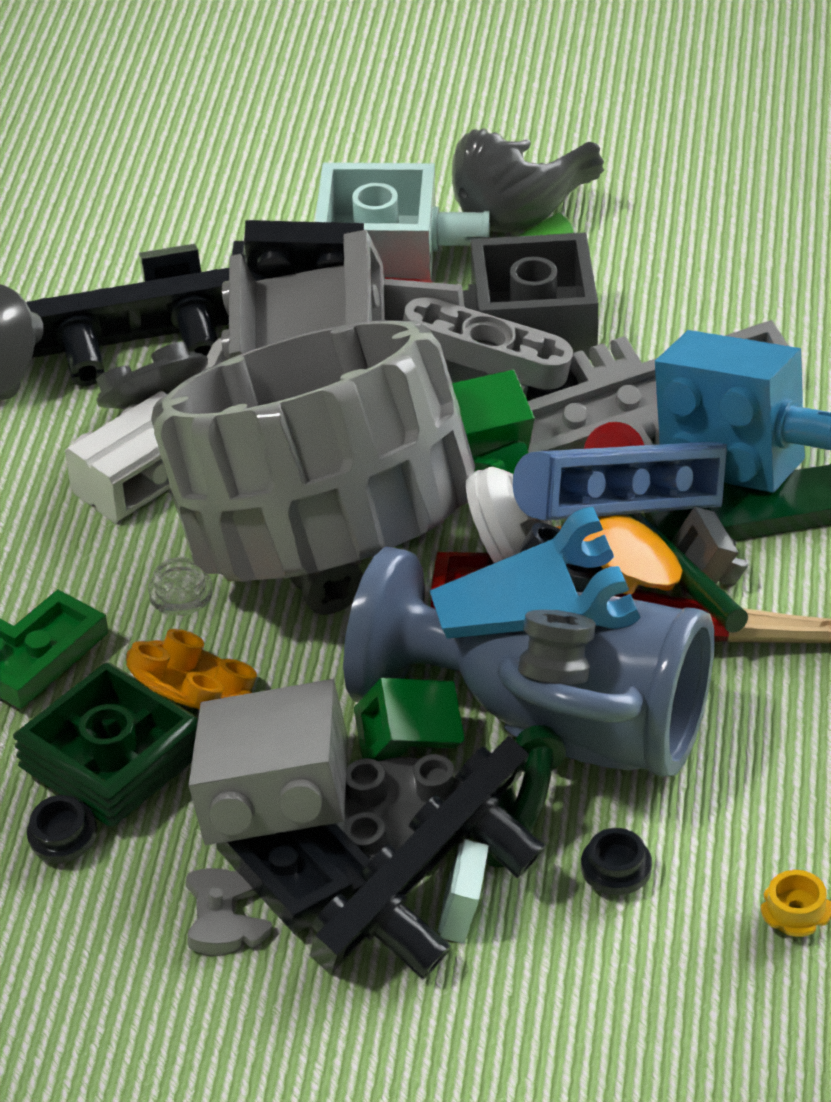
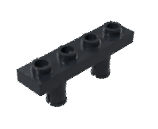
[26,268,229,386]
[309,735,546,980]

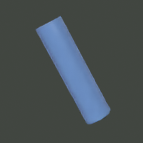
[513,442,727,521]

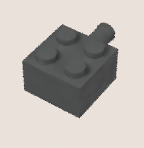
[463,232,598,360]

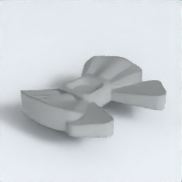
[186,868,272,956]

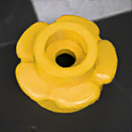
[761,870,831,937]

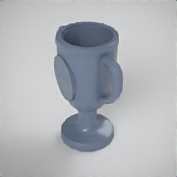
[343,546,714,776]

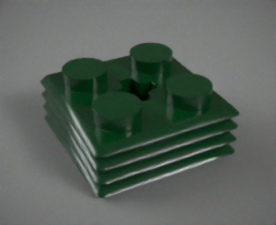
[13,662,198,827]

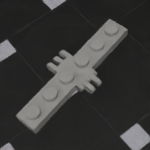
[528,320,789,453]

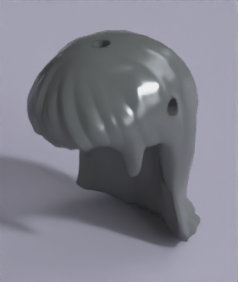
[452,128,604,233]

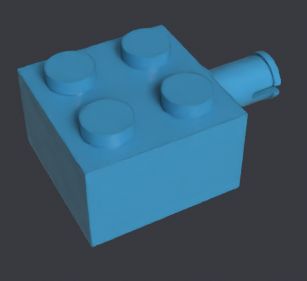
[655,330,831,492]

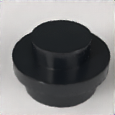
[27,795,97,863]
[581,828,652,895]

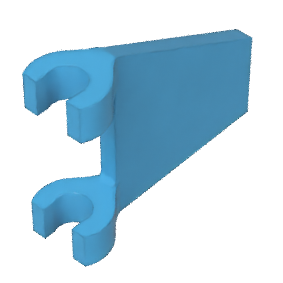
[430,507,641,639]

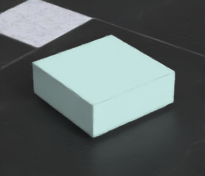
[437,839,489,944]

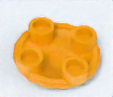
[560,514,683,594]
[126,629,257,710]

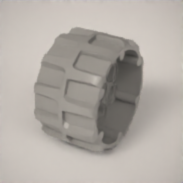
[151,320,475,582]

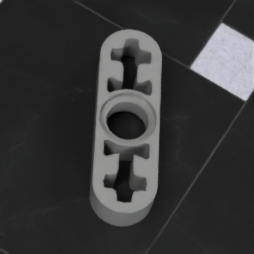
[403,297,573,389]

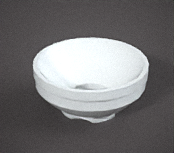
[466,467,553,563]

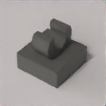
[671,507,749,597]

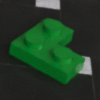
[0,589,109,709]

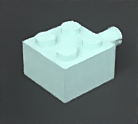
[315,163,490,280]

